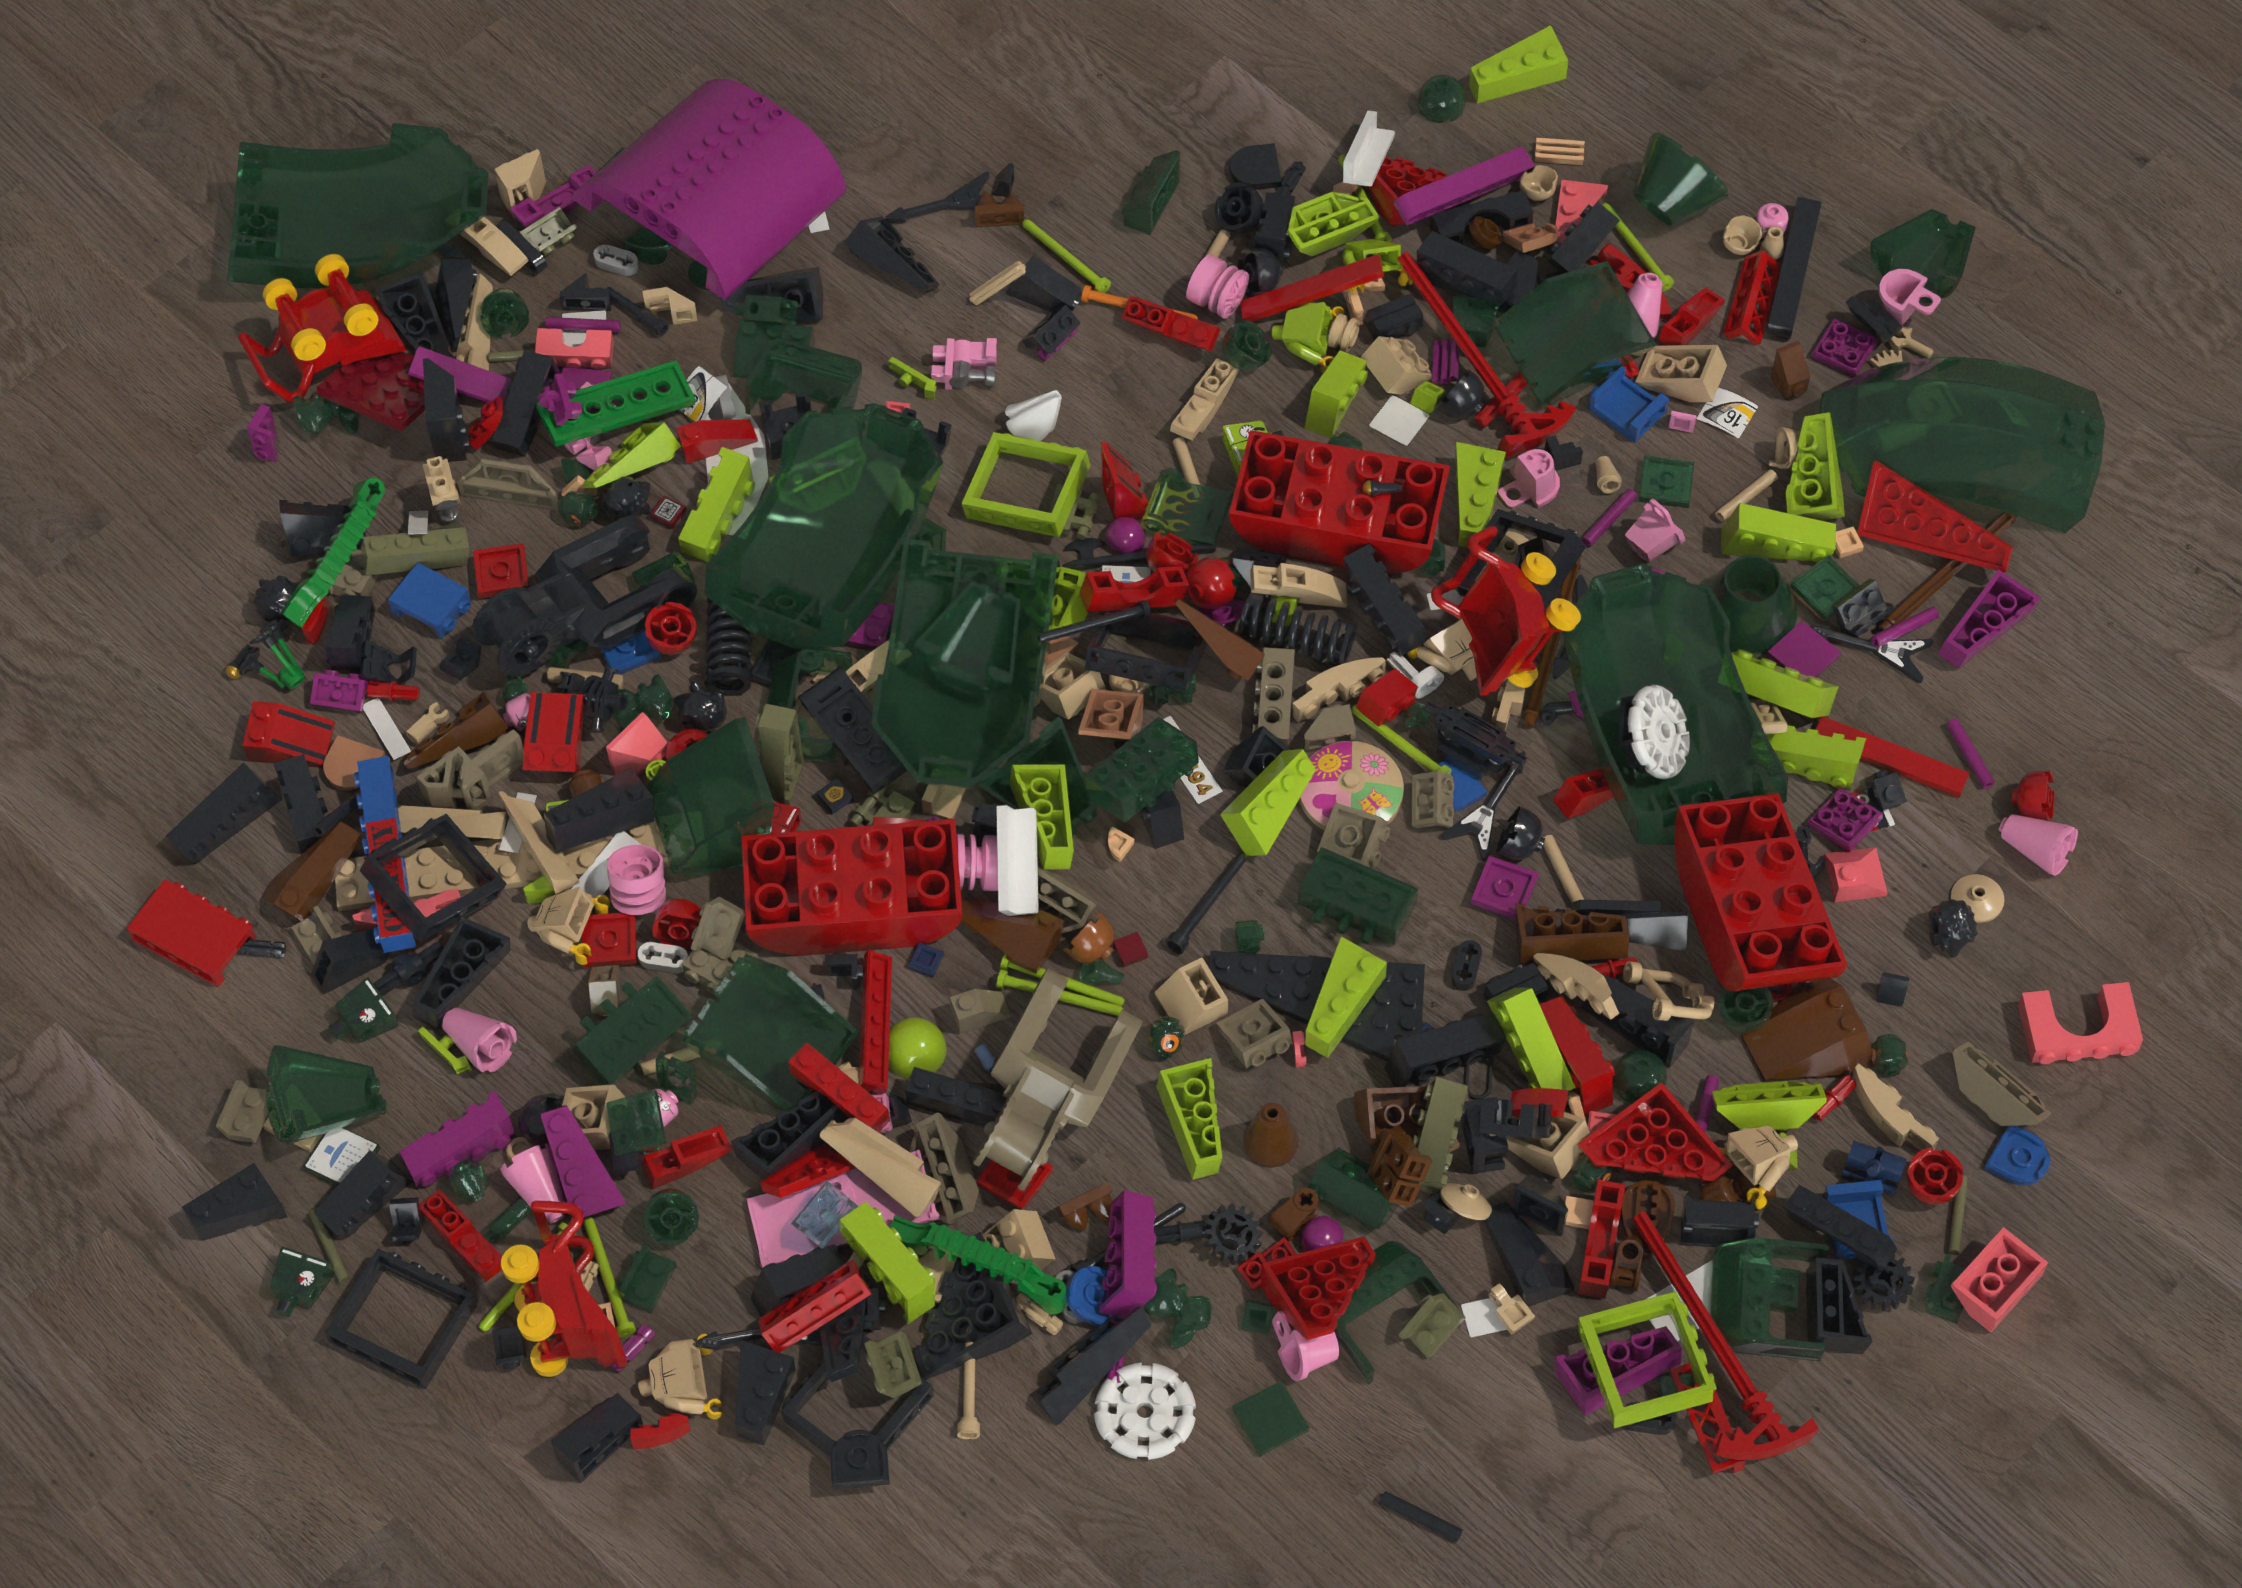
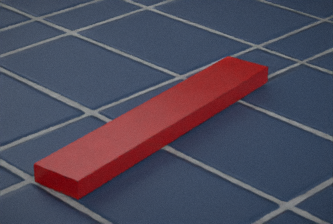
[1241,254,1384,324]
[1816,716,1970,798]
[859,950,892,1094]

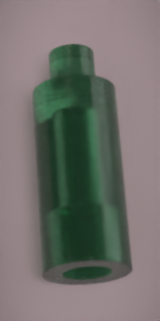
[483,1197,532,1244]

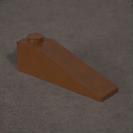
[1173,597,1265,681]
[403,692,508,769]
[262,822,363,922]
[961,898,1064,974]
[1354,1085,1469,1144]

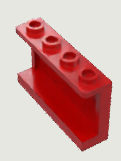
[127,879,256,988]

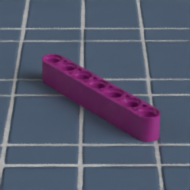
[1393,147,1535,225]

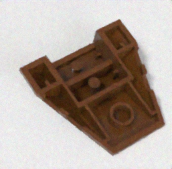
[1741,978,1875,1082]

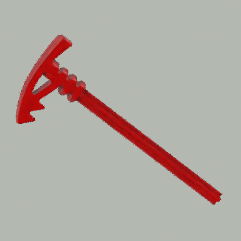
[1474,243,1672,428]
[1397,251,1577,459]
[1632,1211,1819,1460]

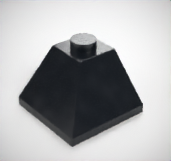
[1233,547,1287,598]
[1222,726,1290,788]
[1513,1174,1568,1236]

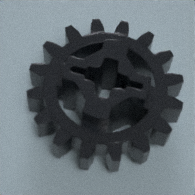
[1202,1203,1263,1265]
[1852,1254,1915,1311]

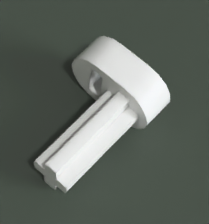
[1387,652,1444,699]

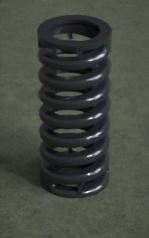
[704,578,753,696]
[1238,593,1357,666]

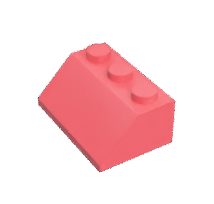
[1951,1227,2048,1333]

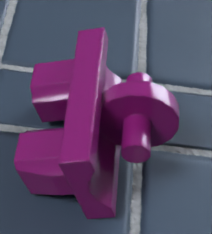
[538,374,582,426]

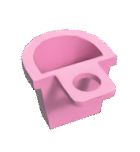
[1879,269,1941,326]
[1498,449,1560,509]
[1625,498,1686,563]
[1272,1311,1339,1381]

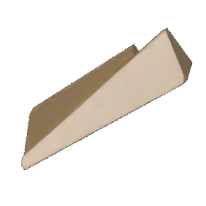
[448,273,493,371]
[498,791,580,894]
[398,806,506,839]
[820,1118,941,1218]

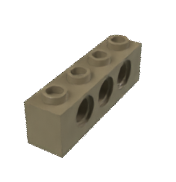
[1252,648,1295,747]

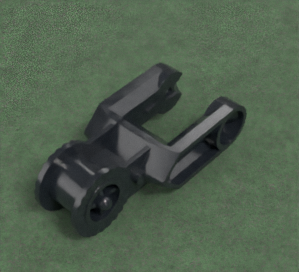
[472,516,698,677]

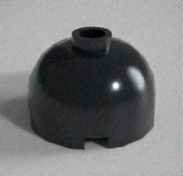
[1214,183,1264,233]
[1238,247,1283,297]
[1437,369,1485,419]
[1496,806,1545,860]
[518,1093,562,1148]

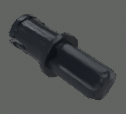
[1154,1220,1207,1244]

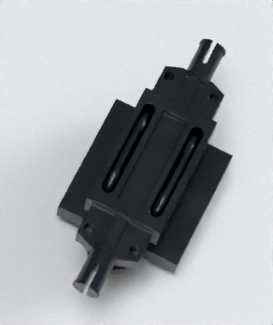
[1424,701,1528,780]

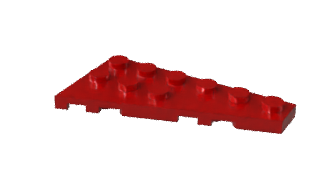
[1857,460,2013,573]

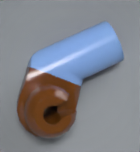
[974,1044,998,1072]

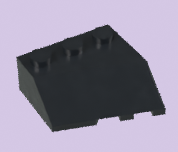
[423,358,471,462]

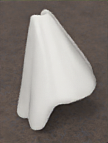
[1005,390,1062,441]

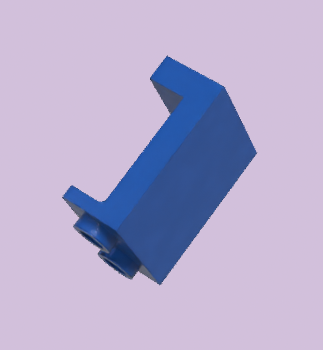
[1589,366,1669,443]
[388,563,471,639]
[1823,1180,1893,1259]

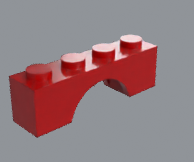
[1079,566,1189,612]
[788,1042,890,1133]
[1578,1180,1625,1299]

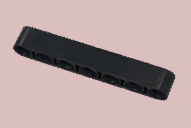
[1766,197,1822,339]

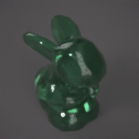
[293,393,359,435]
[611,674,674,732]
[1144,1268,1213,1349]

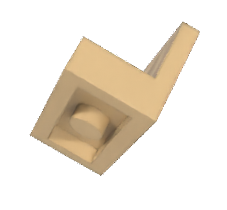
[922,757,970,820]

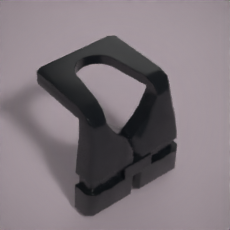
[360,639,417,685]

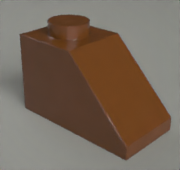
[1771,340,1810,400]

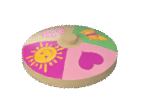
[1299,741,1404,831]

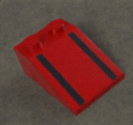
[1101,441,1148,520]
[523,692,584,773]
[243,701,335,768]

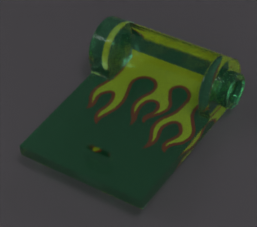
[1141,468,1233,546]

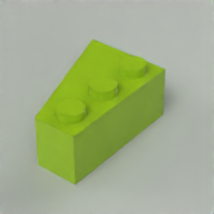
[1304,350,1368,439]

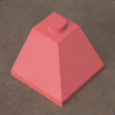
[606,712,668,776]
[1824,847,1888,902]

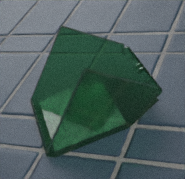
[1495,261,1657,405]
[648,717,775,877]
[682,954,859,1111]

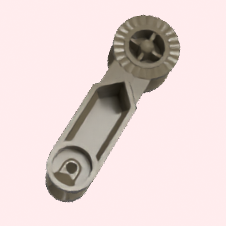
[972,968,1143,1191]

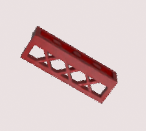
[1723,250,1782,346]
[758,1259,871,1353]
[1670,1363,1745,1474]

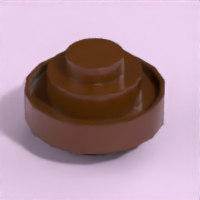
[1469,216,1501,250]

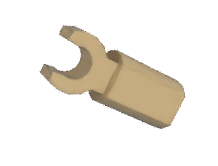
[405,702,449,745]

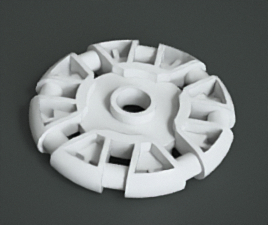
[1628,685,1689,779]
[1094,1362,1196,1460]

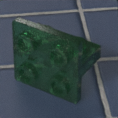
[606,1090,666,1156]

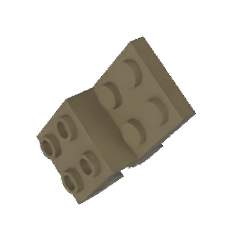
[417,729,524,810]

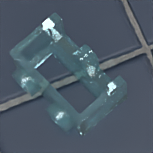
[791,1181,858,1249]

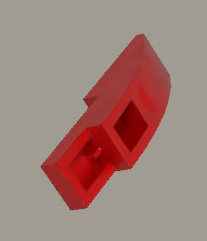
[1121,295,1221,352]
[420,1189,502,1282]

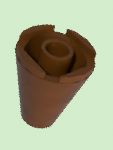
[1244,1102,1298,1168]

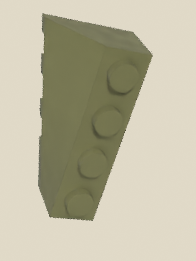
[362,521,469,575]
[755,704,804,805]
[1412,1077,1468,1195]

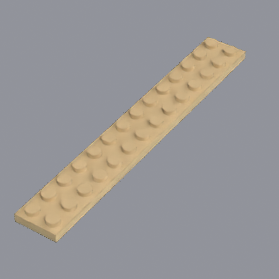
[335,811,709,911]

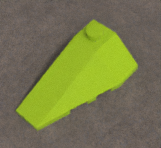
[582,422,681,488]

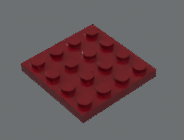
[317,352,425,431]

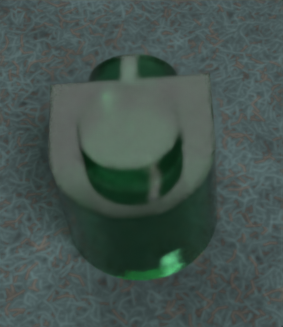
[1419,539,1445,576]
[1235,920,1264,953]

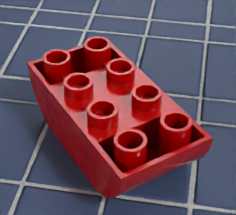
[1229,430,1450,574]
[1674,793,1848,991]
[742,819,962,956]

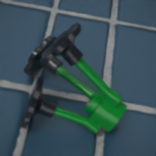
[239,618,306,690]

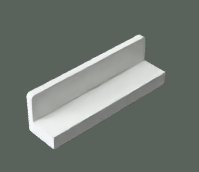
[1343,111,1395,186]
[997,805,1038,916]

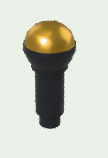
[1362,479,1402,497]
[225,645,253,679]

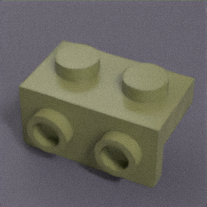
[519,207,578,257]
[864,1331,922,1398]

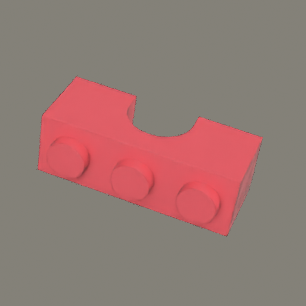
[535,328,614,370]

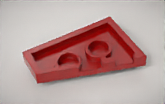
[761,1145,856,1198]

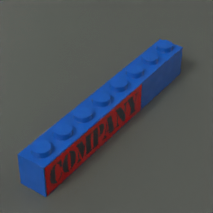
[354,756,416,953]

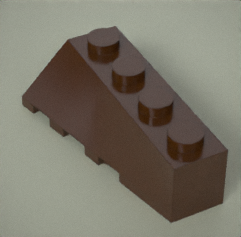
[1515,903,1629,964]

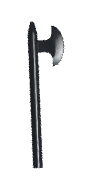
[1062,538,1216,570]

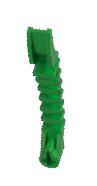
[282,478,385,628]
[889,1215,1066,1314]

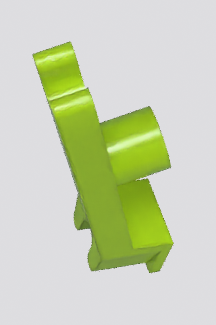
[888,357,937,400]
[418,1026,472,1074]

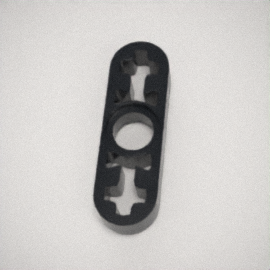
[496,220,547,274]

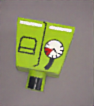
[1222,421,1284,477]

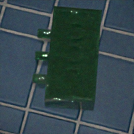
[1084,717,1199,823]
[1298,847,1418,946]
[572,975,693,1085]

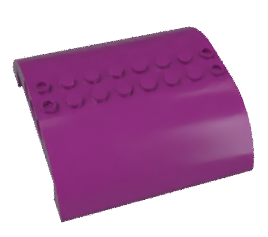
[572,79,846,300]

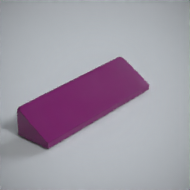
[408,347,512,402]

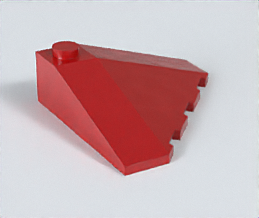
[1367,157,1480,226]
[1577,1082,1734,1182]
[1261,1236,1376,1340]

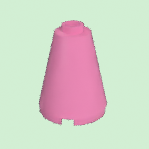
[1610,273,1662,343]
[1999,814,2078,876]
[442,1008,517,1073]
[500,1144,566,1224]

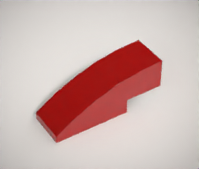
[1658,287,1725,346]
[642,1125,732,1189]

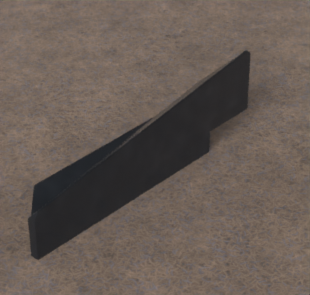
[1555,899,1688,951]
[1030,1307,1151,1425]

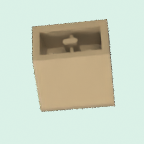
[494,149,546,218]
[1361,336,1432,395]
[1155,958,1228,1037]
[982,1209,1055,1283]

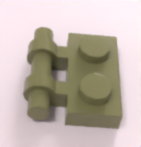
[1048,484,1099,540]
[849,786,916,827]

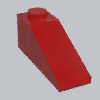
[676,419,758,464]
[1552,764,1635,819]

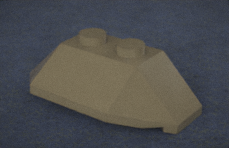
[457,459,559,510]
[1037,862,1097,934]
[1953,1042,2051,1126]
[910,1113,979,1224]

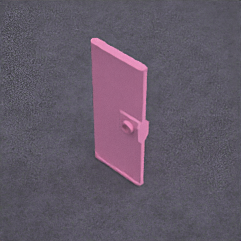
[747,1150,939,1268]

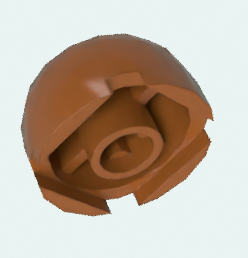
[1063,911,1115,964]

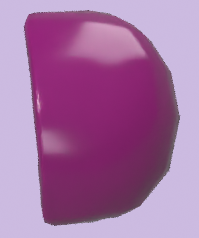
[1105,517,1146,554]
[1300,1215,1344,1252]

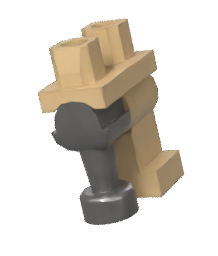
[423,456,460,526]

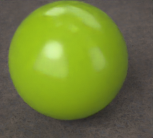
[888,1017,947,1079]

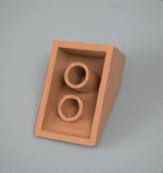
[1079,689,1144,740]

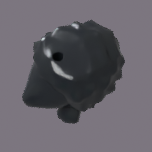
[601,477,651,521]
[253,575,299,622]
[674,681,727,733]
[1928,899,1978,957]

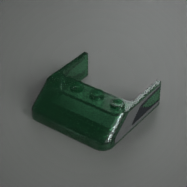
[1709,1237,1829,1361]
[1334,1241,1462,1385]

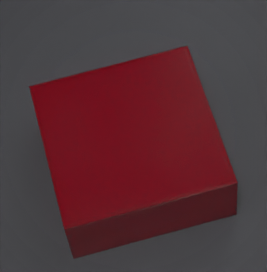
[1113,931,1148,968]

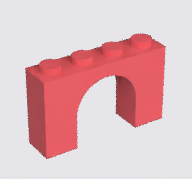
[2018,982,2143,1064]

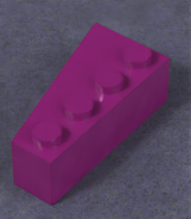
[1937,569,2042,669]
[399,1090,516,1189]
[540,1105,627,1217]
[1099,1190,1157,1318]
[1555,1326,1682,1416]

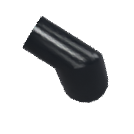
[1538,701,1572,726]

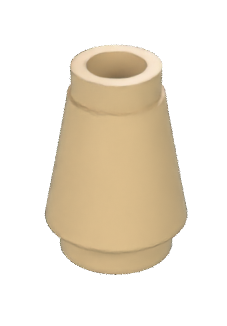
[1760,227,1784,261]
[1595,456,1622,494]

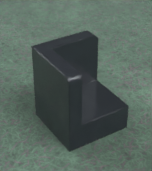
[1544,435,1583,471]

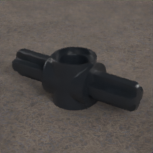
[373,942,444,996]

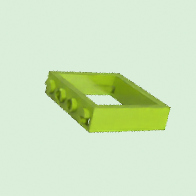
[962,432,1091,538]
[1578,1291,1717,1428]

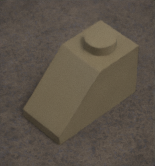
[1303,704,1356,753]
[588,965,620,1016]
[950,989,1011,1034]

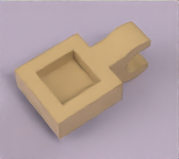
[1488,1283,1535,1335]

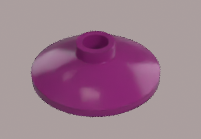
[1198,599,1245,627]

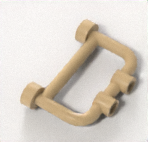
[1623,961,1714,1021]

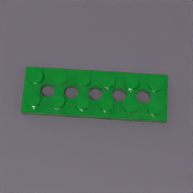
[536,360,696,447]

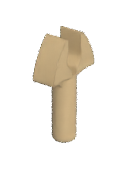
[1888,326,1933,358]

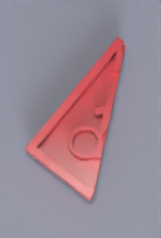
[1553,180,1608,246]

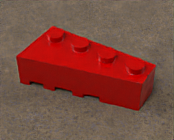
[1539,996,1615,1116]

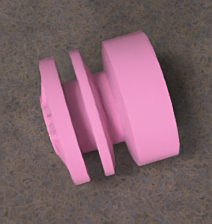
[1186,254,1249,319]
[956,834,998,891]
[607,845,666,915]

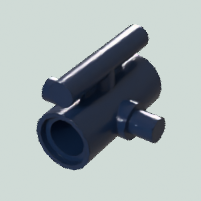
[1841,1140,1907,1195]

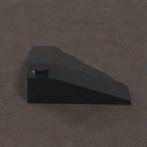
[914,1232,1033,1380]

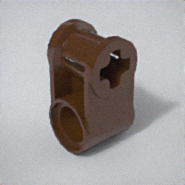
[1269,1188,1320,1241]
[1609,1235,1643,1292]

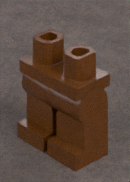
[1367,1128,1432,1207]

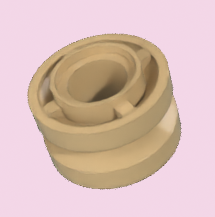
[1328,313,1359,353]

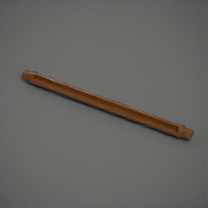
[1878,506,2021,632]
[1523,556,1581,729]

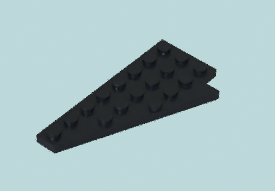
[1209,951,1425,1061]

